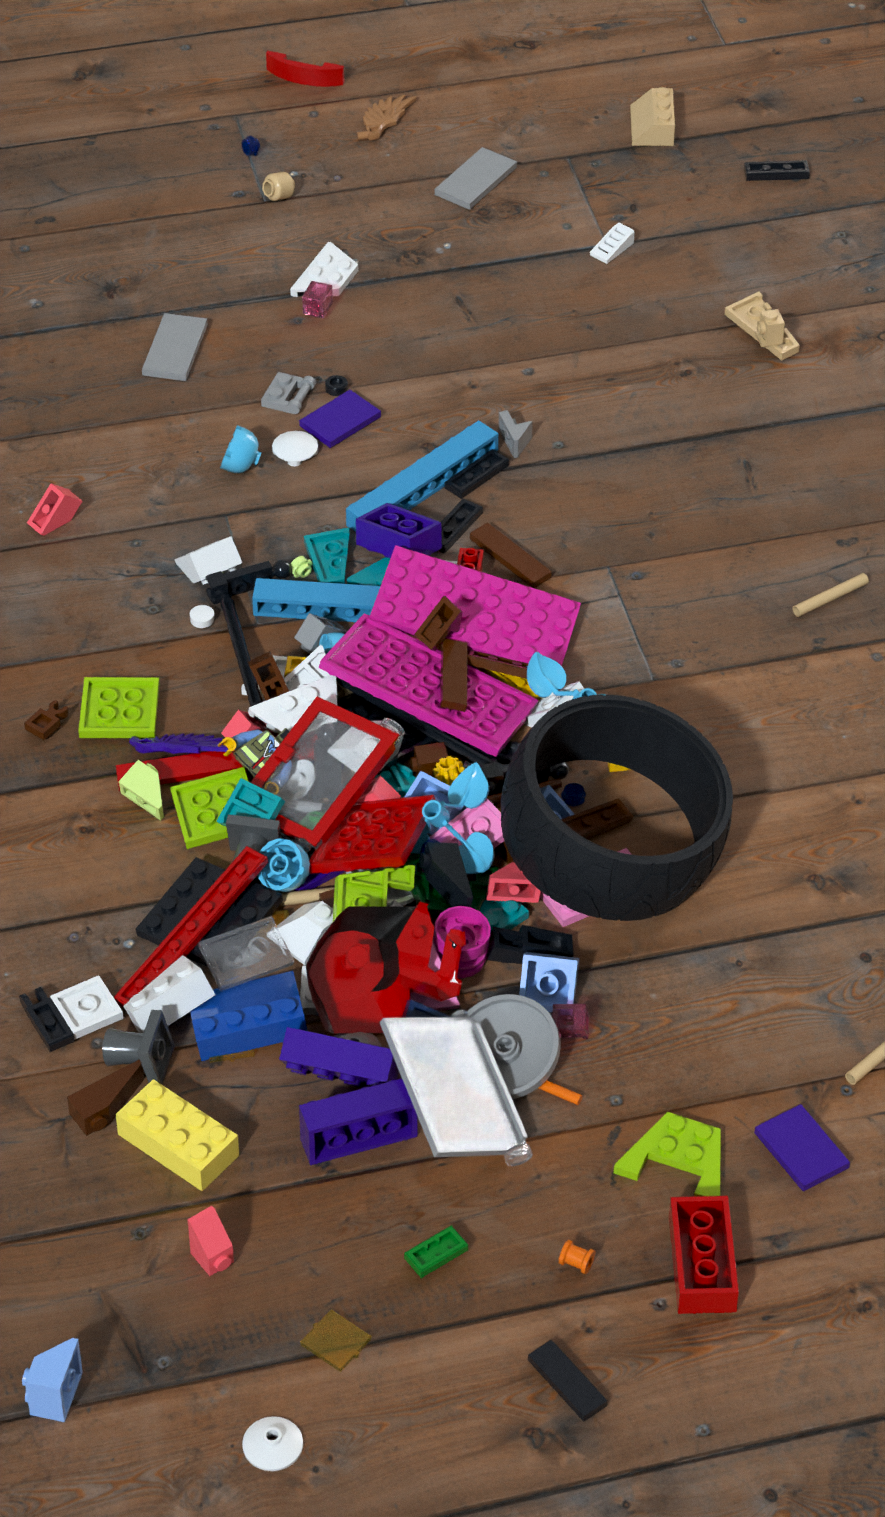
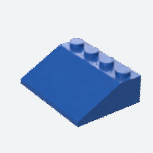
[190,971,308,1061]

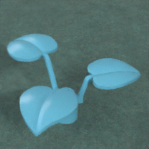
[527,652,608,699]
[411,762,494,875]

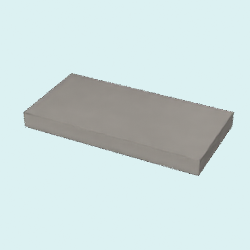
[435,147,517,210]
[142,313,208,381]

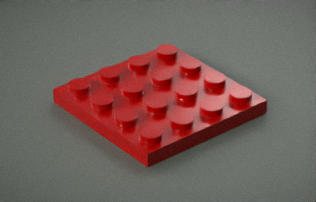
[309,795,436,874]

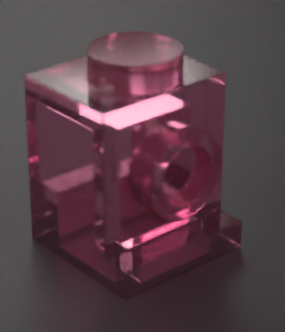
[550,1004,589,1039]

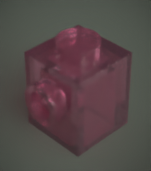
[302,281,333,318]

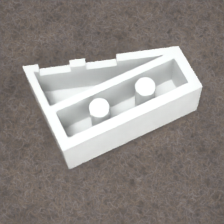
[124,955,215,1033]

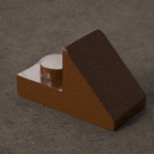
[414,596,463,651]

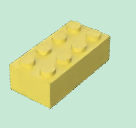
[116,1079,239,1191]

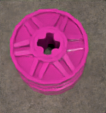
[432,906,491,978]

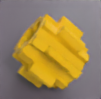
[433,756,465,786]

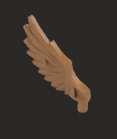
[357,95,417,141]

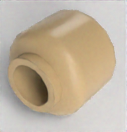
[262,172,295,201]

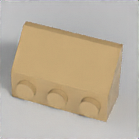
[630,87,675,146]

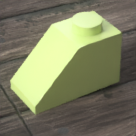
[119,760,164,820]

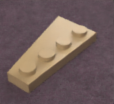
[725,291,799,361]

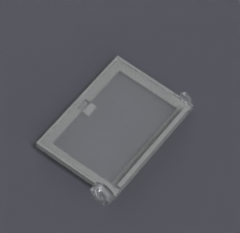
[379,1010,533,1166]

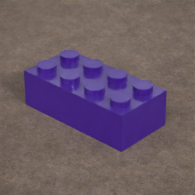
[279,1027,399,1087]
[299,1078,418,1165]

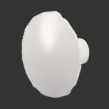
[272,431,318,467]

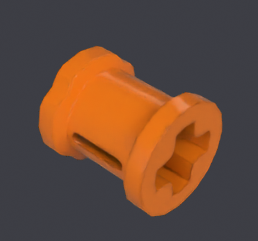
[558,1240,596,1275]

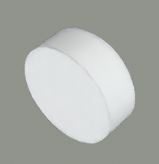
[190,605,214,628]

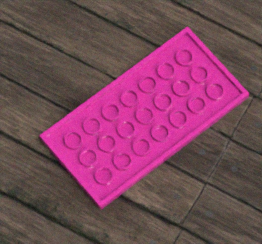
[369,545,581,666]
[319,613,539,757]

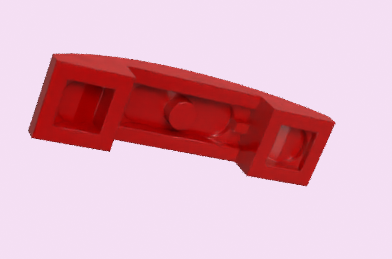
[266,50,345,87]

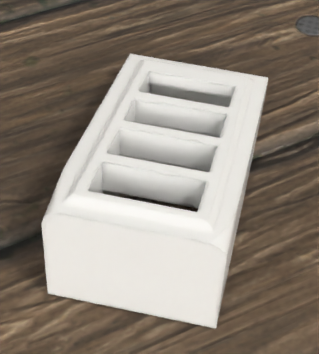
[590,223,634,264]

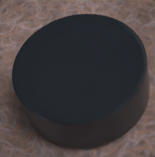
[325,375,348,396]

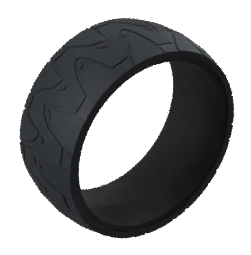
[501,695,733,921]

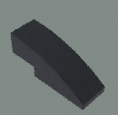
[487,925,574,964]

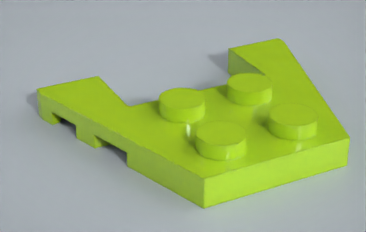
[333,865,415,922]
[613,1112,721,1196]

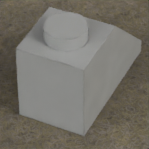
[294,613,348,654]

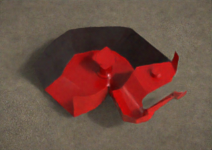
[306,902,466,1033]

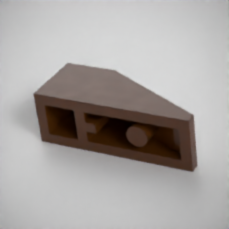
[248,651,289,701]
[67,1059,144,1136]

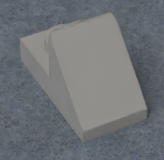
[498,410,533,458]

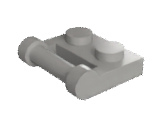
[261,372,316,414]

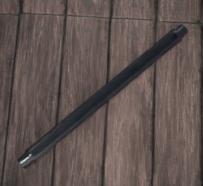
[220,593,263,720]
[336,677,502,766]

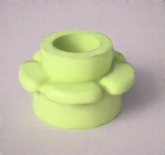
[291,556,312,578]

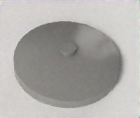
[450,994,561,1099]

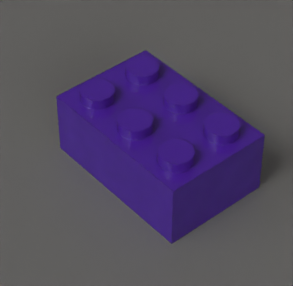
[356,503,442,558]

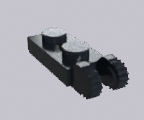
[19,987,75,1052]

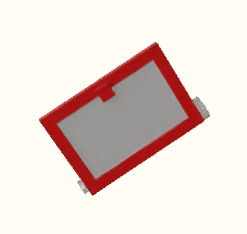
[250,696,405,852]

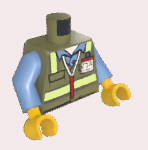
[218,728,293,796]

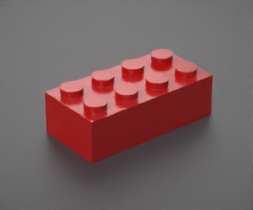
[669,1196,739,1314]

